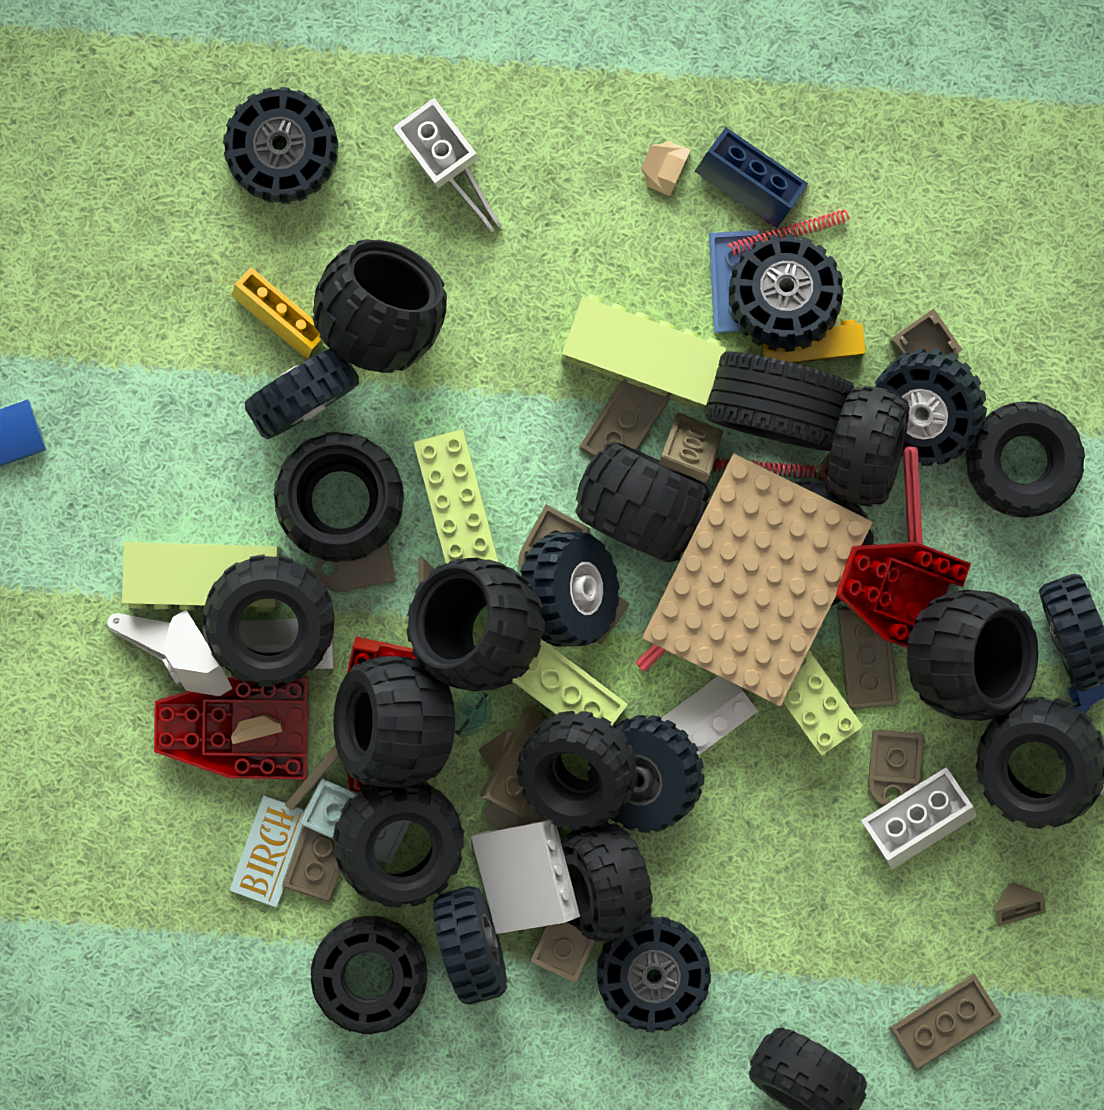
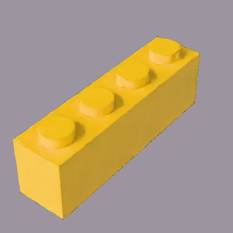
[231,267,324,360]
[761,320,866,363]

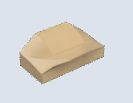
[641,141,690,197]
[231,714,284,744]

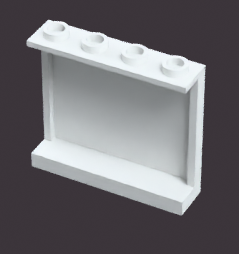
[471,819,580,934]

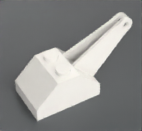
[393,98,502,233]
[108,610,232,696]

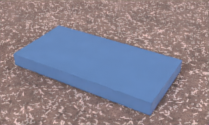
[709,230,760,334]

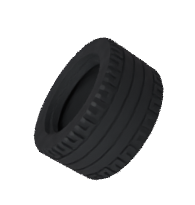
[706,351,855,451]

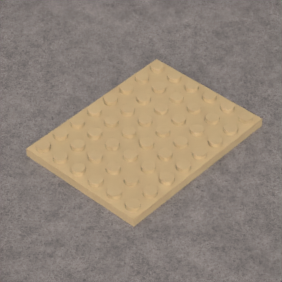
[642,453,873,706]

